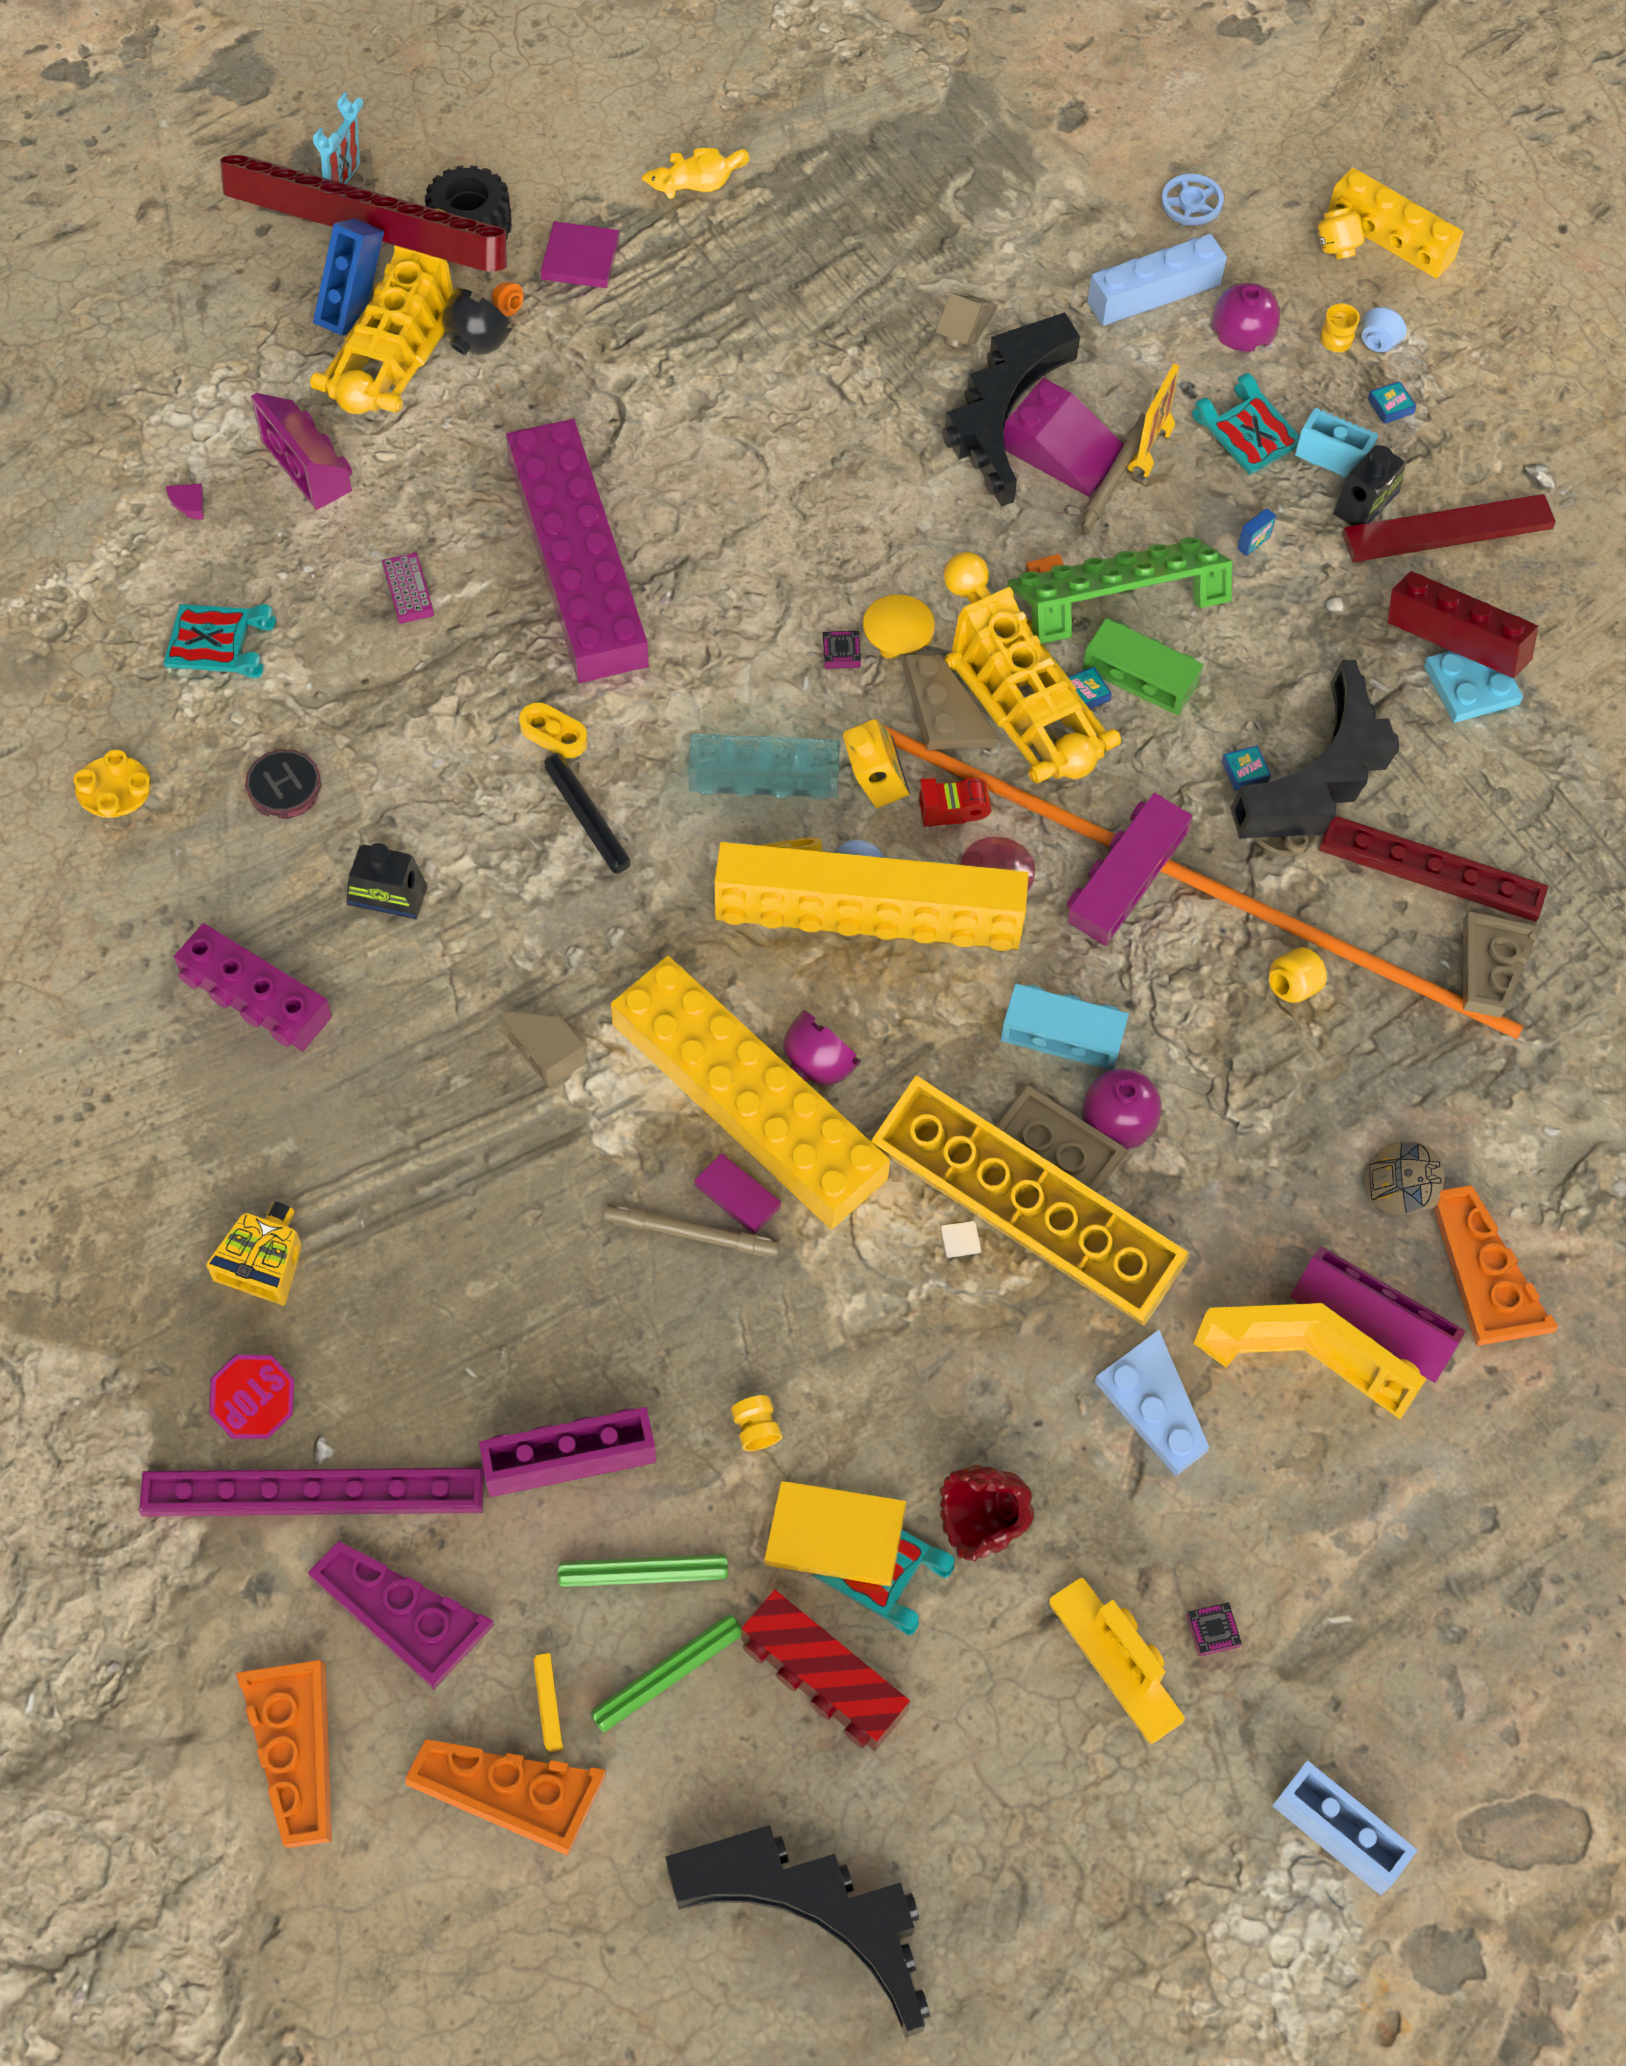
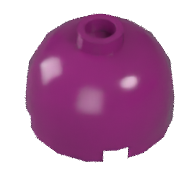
[1211,282,1281,352]
[783,1010,862,1085]
[1081,1068,1162,1149]

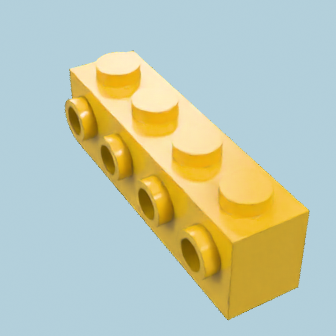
[1328,167,1464,279]

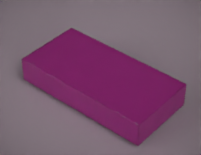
[694,1153,781,1234]

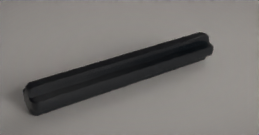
[544,753,630,874]

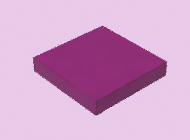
[541,221,620,288]

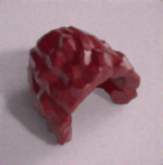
[940,1465,1034,1562]

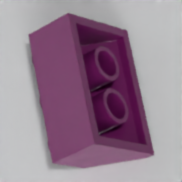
[251,393,353,510]

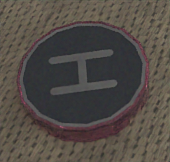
[245,749,322,819]

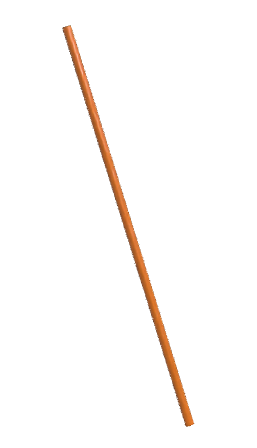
[883,725,1524,1039]

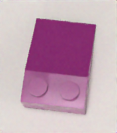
[1003,378,1124,497]

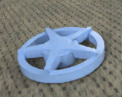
[1161,174,1224,226]

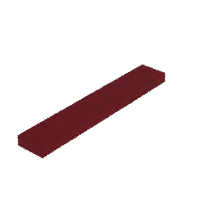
[1342,494,1556,563]
[1319,816,1549,922]

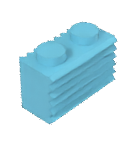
[1295,408,1378,478]

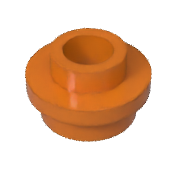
[492,282,524,317]

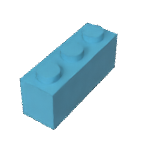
[1001,983,1129,1070]

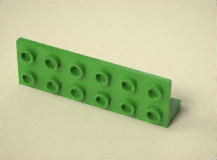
[1007,537,1232,644]

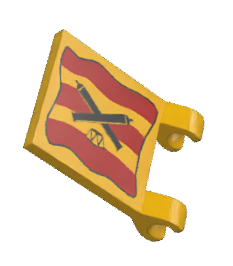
[1128,363,1180,478]

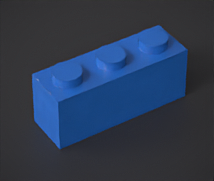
[313,218,384,335]

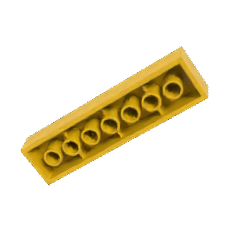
[715,842,1029,951]
[611,955,890,1230]
[871,1075,1189,1326]

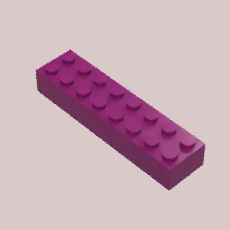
[506,418,649,684]

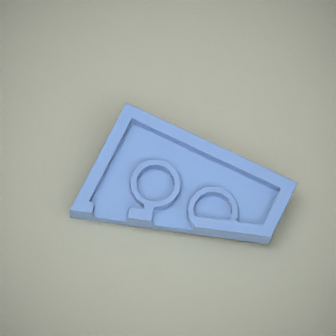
[1095,1330,1209,1477]

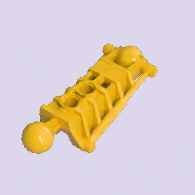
[310,209,453,415]
[943,551,1121,784]

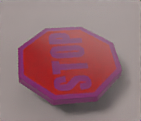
[208,1354,294,1439]

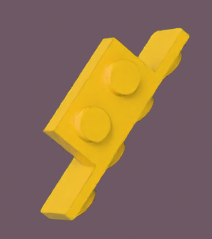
[1049,1578,1185,1744]

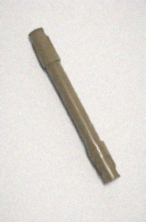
[1076,413,1146,536]
[604,1204,781,1259]

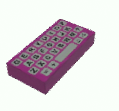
[382,552,434,624]

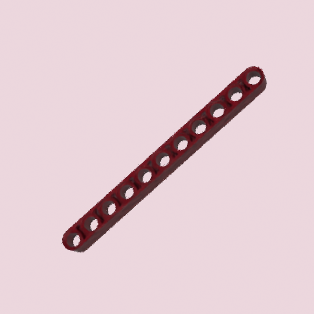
[220,155,507,272]

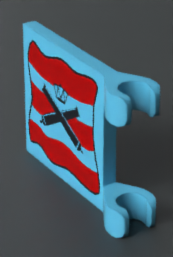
[313,92,363,184]

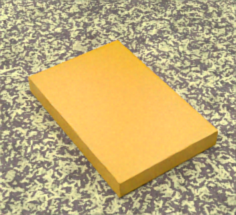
[764,1481,907,1587]

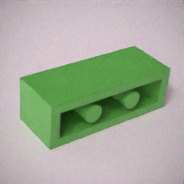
[1082,618,1204,716]

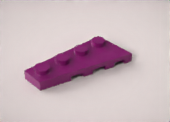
[308,1541,494,1690]

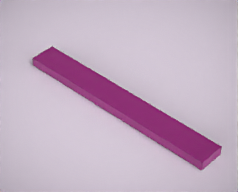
[139,1468,484,1517]

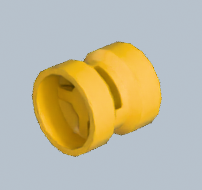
[1320,303,1360,352]
[731,1395,782,1451]

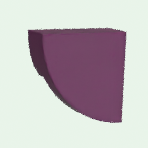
[166,483,204,520]

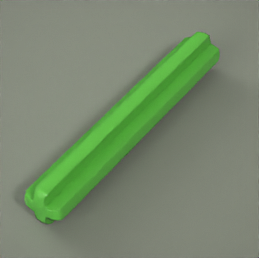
[558,1554,728,1587]
[591,1615,741,1732]

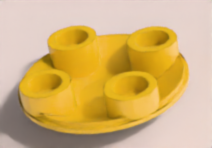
[863,594,935,659]
[73,750,151,817]

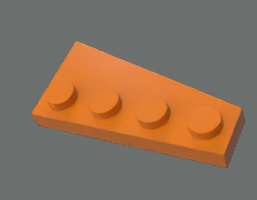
[1433,1185,1558,1346]
[236,1660,332,1848]
[405,1739,606,1856]

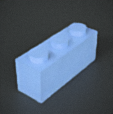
[1272,1760,1418,1896]

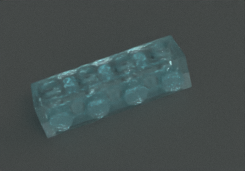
[688,734,840,799]

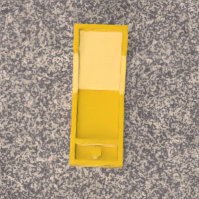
[1193,1303,1427,1419]

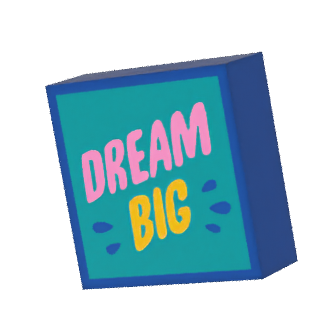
[1368,381,1416,424]
[1238,508,1276,556]
[1069,667,1112,709]
[1221,745,1271,791]

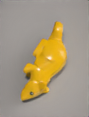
[642,148,750,199]

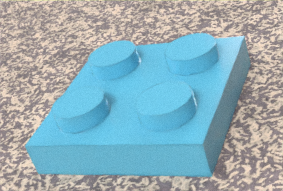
[1424,651,1523,723]

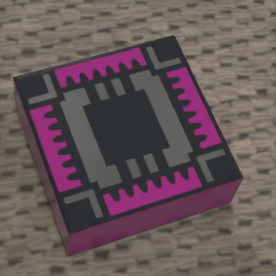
[822,631,861,669]
[1186,1602,1242,1657]

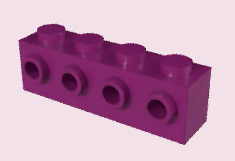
[1066,792,1193,946]
[173,923,332,1051]
[1290,1246,1466,1383]
[479,1407,656,1497]

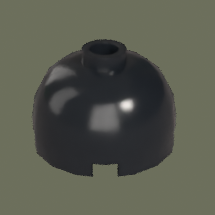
[442,288,512,355]

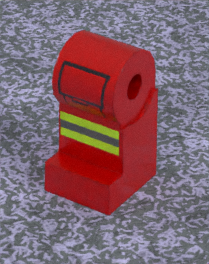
[918,778,992,827]

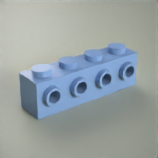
[1087,234,1227,326]

